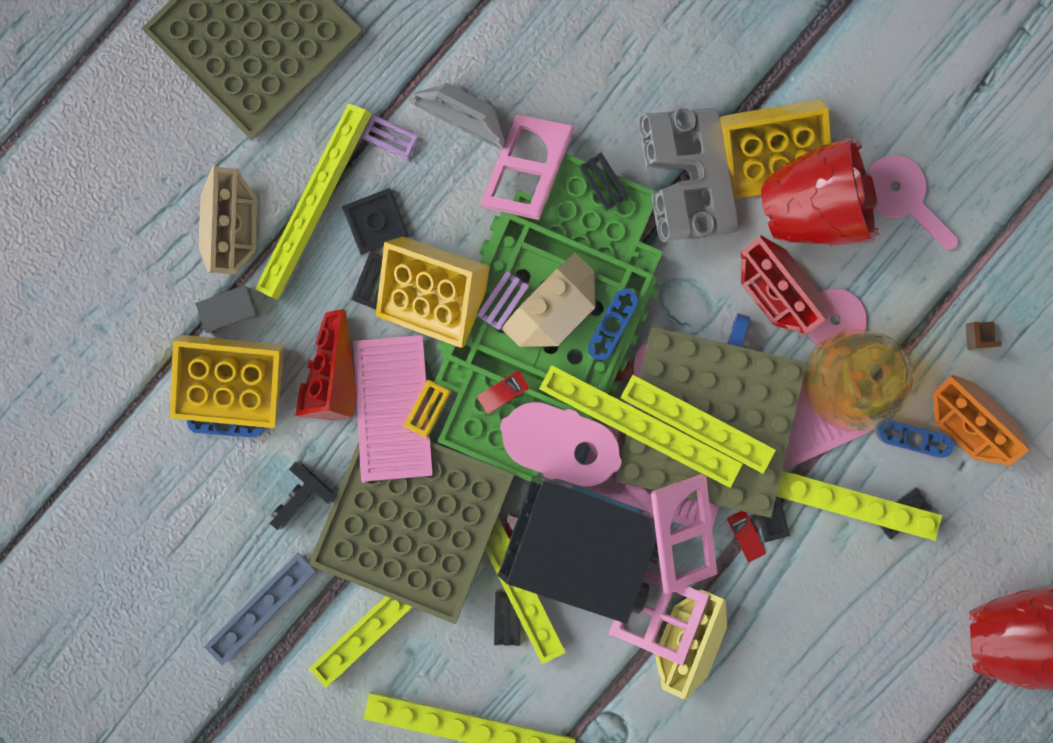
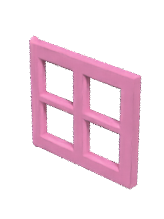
[609,569,710,666]

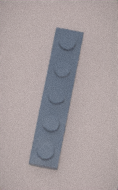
[204,552,317,666]

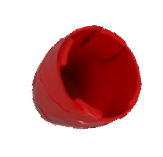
[761,137,880,246]
[969,586,1053,691]

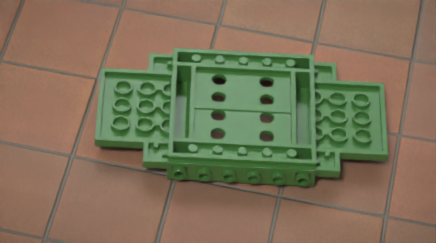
[434,153,663,482]

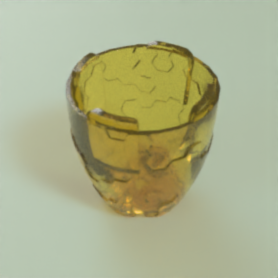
[803,328,913,431]

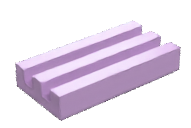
[361,114,420,161]
[477,271,529,330]

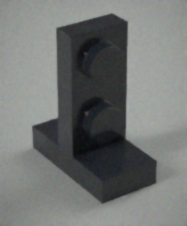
[269,461,337,530]

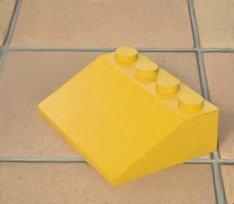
[719,99,831,200]
[376,237,490,348]
[170,335,285,428]

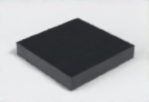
[342,188,409,256]

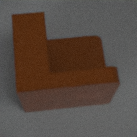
[965,321,1002,350]

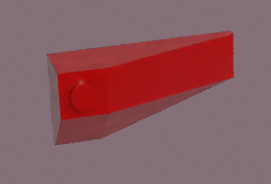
[295,309,356,421]

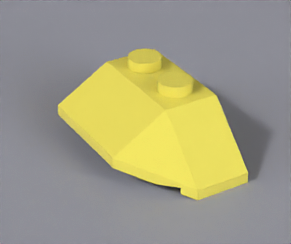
[655,590,727,700]

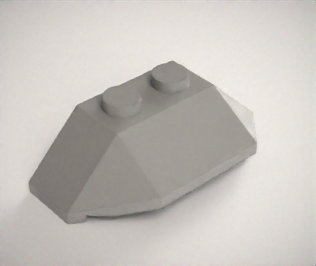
[409,83,505,151]

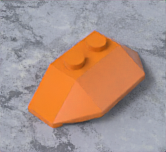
[933,375,1030,466]

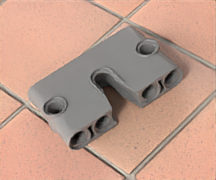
[639,108,738,242]

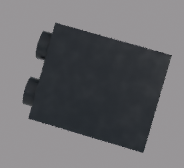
[497,476,659,624]

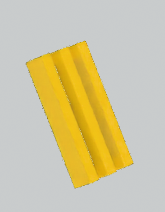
[403,380,452,439]

